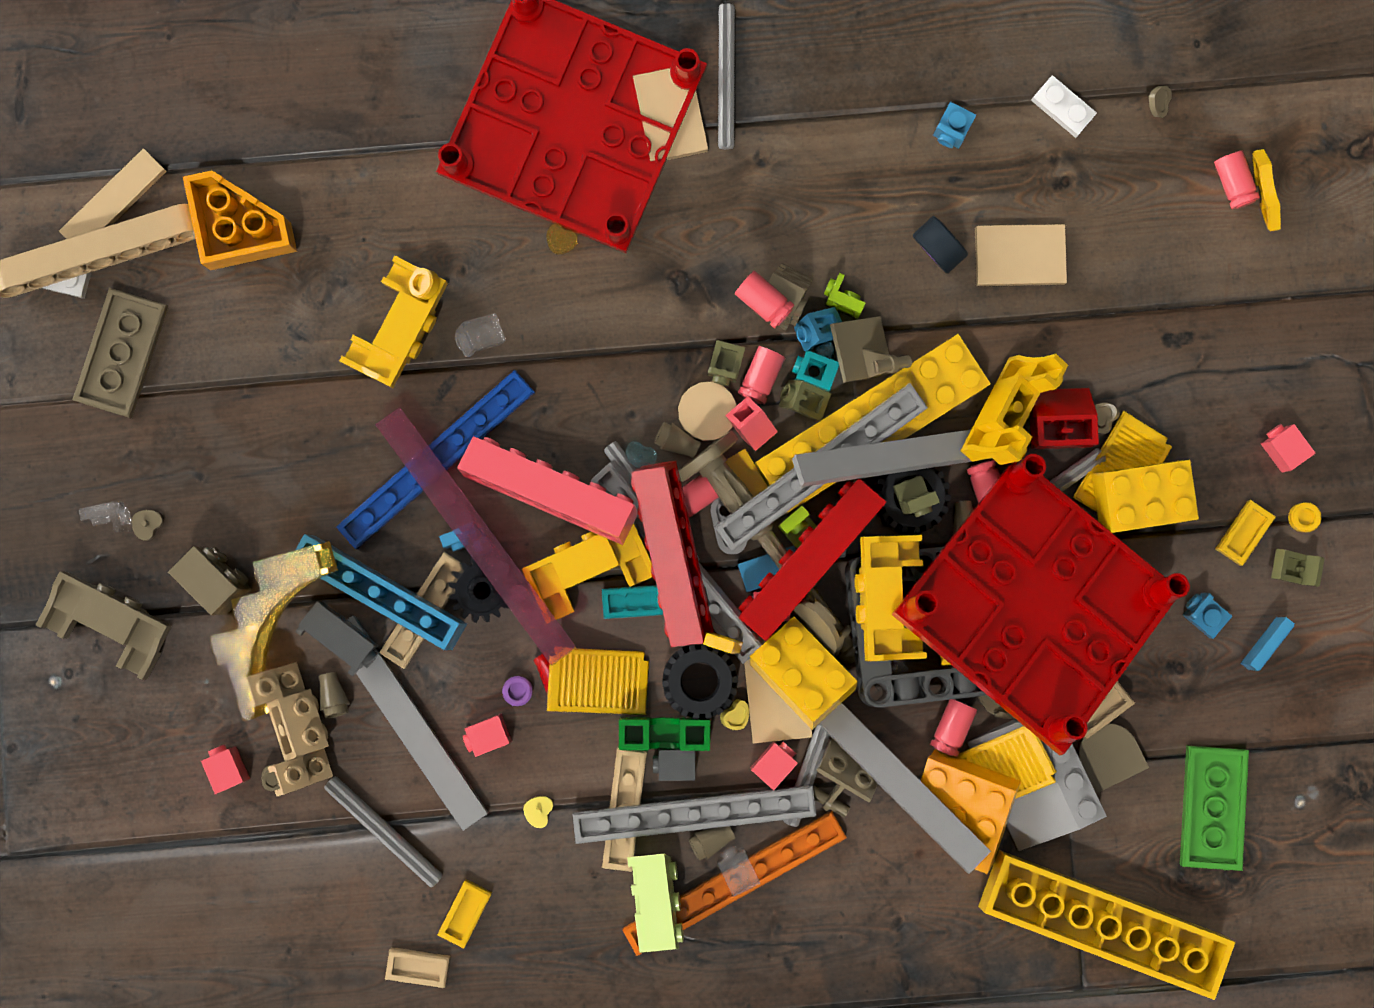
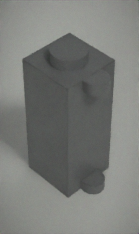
[296,601,379,676]

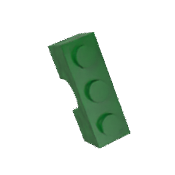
[619,717,710,751]

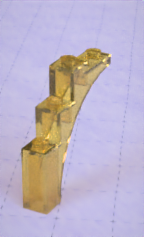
[209,541,338,721]

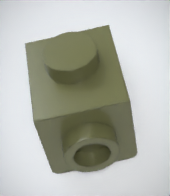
[707,340,745,386]
[893,476,940,517]
[1271,549,1324,587]

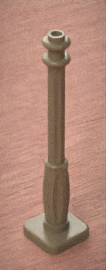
[678,430,856,664]

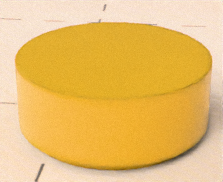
[409,268,439,300]
[1288,502,1321,533]

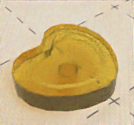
[546,224,578,255]

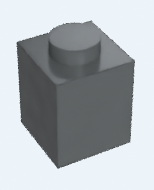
[653,748,695,781]

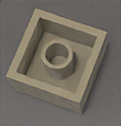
[168,546,252,615]

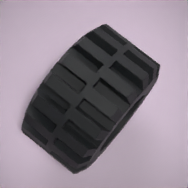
[872,467,951,534]
[662,644,738,720]

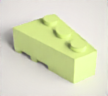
[627,854,684,953]

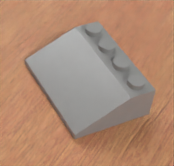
[966,719,1107,851]

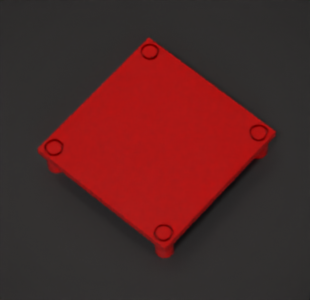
[436,0,707,253]
[891,454,1190,756]

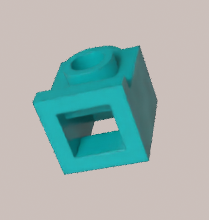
[792,350,839,392]

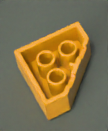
[183,170,297,271]
[921,749,1021,874]

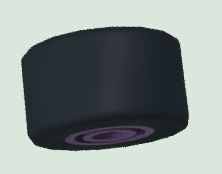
[913,216,968,273]

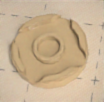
[678,382,736,441]

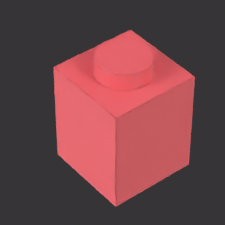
[725,397,778,451]
[1261,424,1315,473]
[463,713,512,757]
[750,741,798,790]
[201,744,250,794]

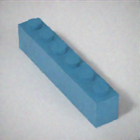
[290,534,467,650]

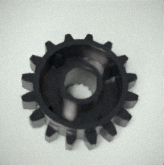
[447,557,513,623]

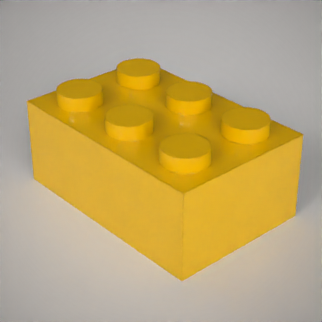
[1092,460,1199,533]
[750,616,858,730]

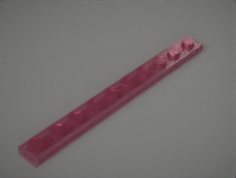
[375,407,576,666]

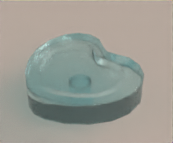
[626,441,657,468]

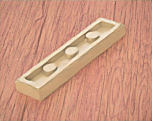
[59,148,167,239]
[379,552,461,669]
[602,747,647,872]

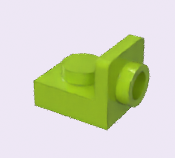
[824,273,866,319]
[777,506,817,548]

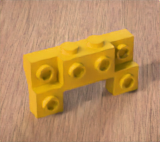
[339,255,448,389]
[960,354,1068,465]
[522,523,652,624]
[855,535,927,661]

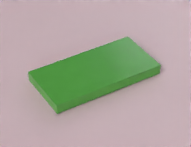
[1180,745,1249,871]

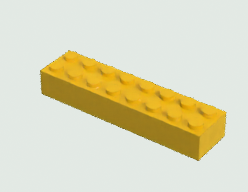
[755,334,991,514]
[978,850,1235,1000]

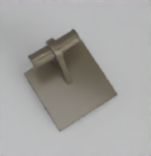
[830,316,912,383]
[813,738,878,818]

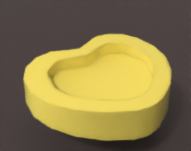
[720,699,749,730]
[523,796,554,828]

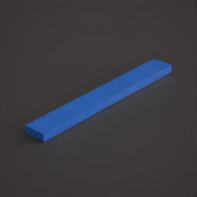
[336,370,535,549]

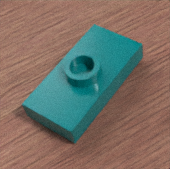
[602,585,663,619]

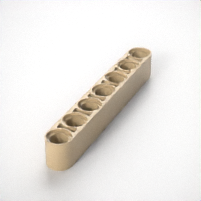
[0,204,196,298]

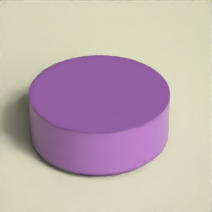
[502,676,533,706]

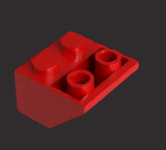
[1030,388,1099,449]

